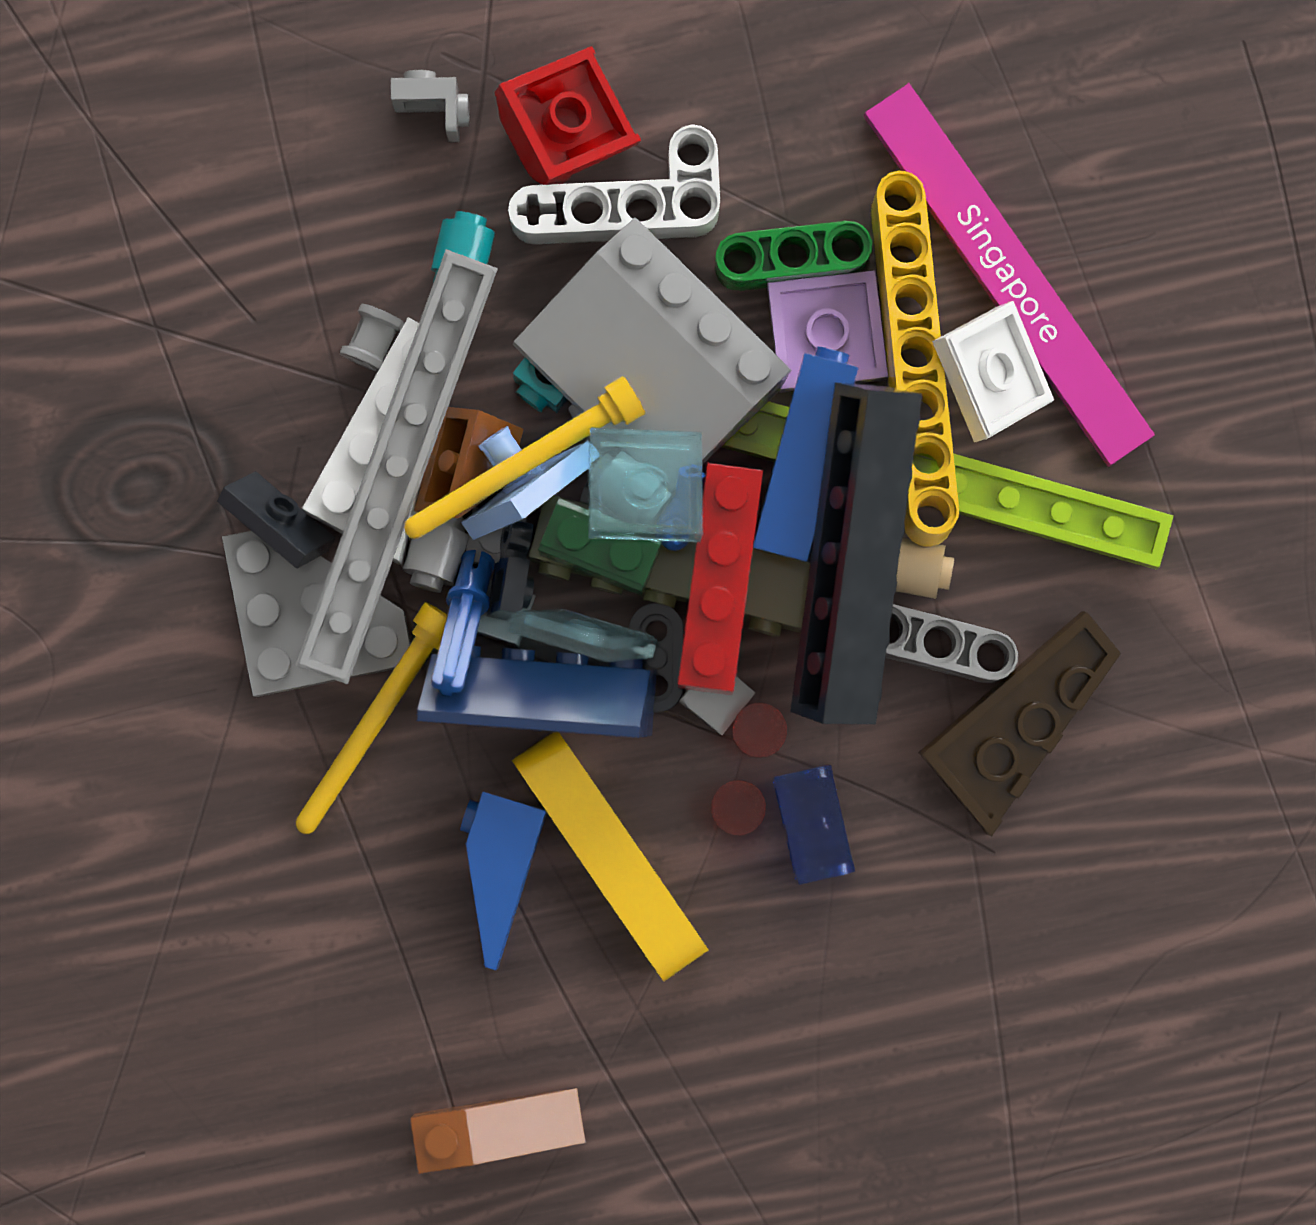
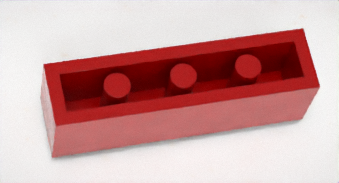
[677,463,763,696]

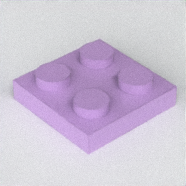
[767,271,888,392]

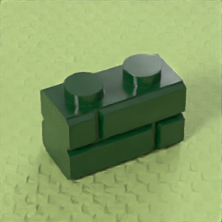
[538,498,663,596]

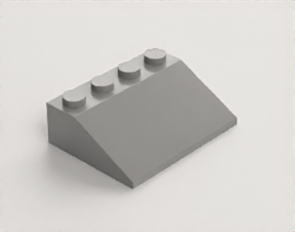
[513,217,791,495]

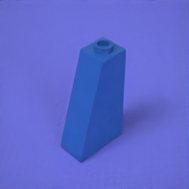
[753,346,859,562]

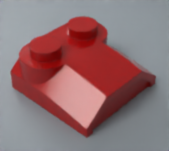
[495,46,641,185]

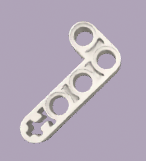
[508,125,720,244]

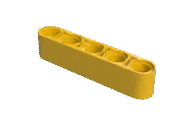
[512,731,709,981]

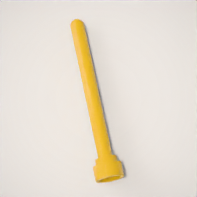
[404,376,646,539]
[296,602,448,834]

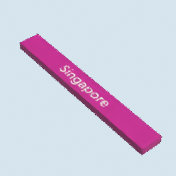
[864,83,1155,467]

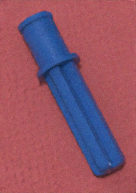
[431,550,495,696]

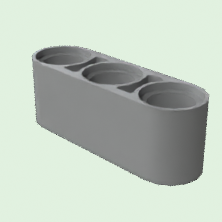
[885,604,1018,683]

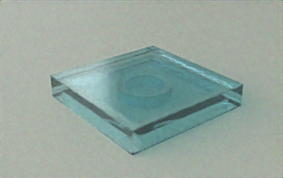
[588,428,703,542]
[508,609,657,661]

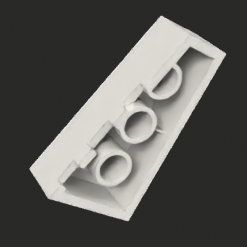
[302,317,423,567]

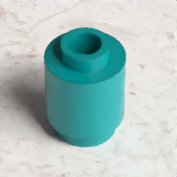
[431,211,495,283]

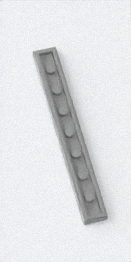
[295,249,498,684]

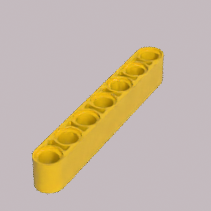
[871,171,959,547]

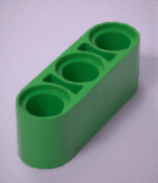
[714,221,872,291]

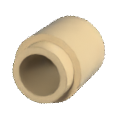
[896,538,955,599]

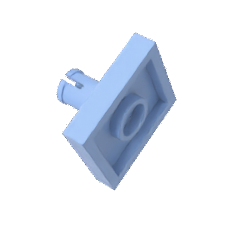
[461,426,600,540]

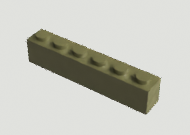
[529,495,810,637]

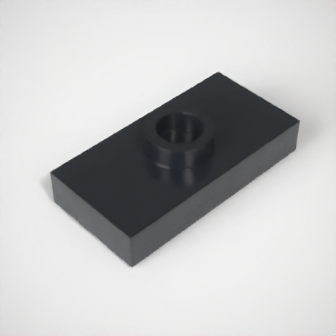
[217,471,335,569]

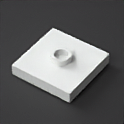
[932,301,1054,442]

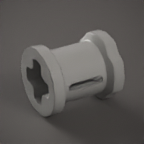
[340,304,405,372]

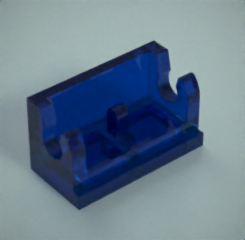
[772,765,856,885]

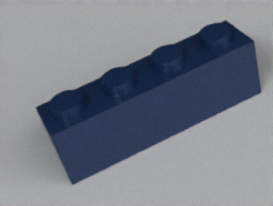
[417,646,657,738]

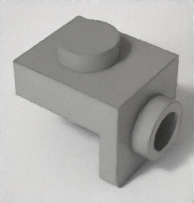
[391,70,469,142]

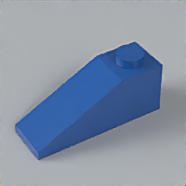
[460,792,547,970]

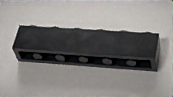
[790,382,922,724]

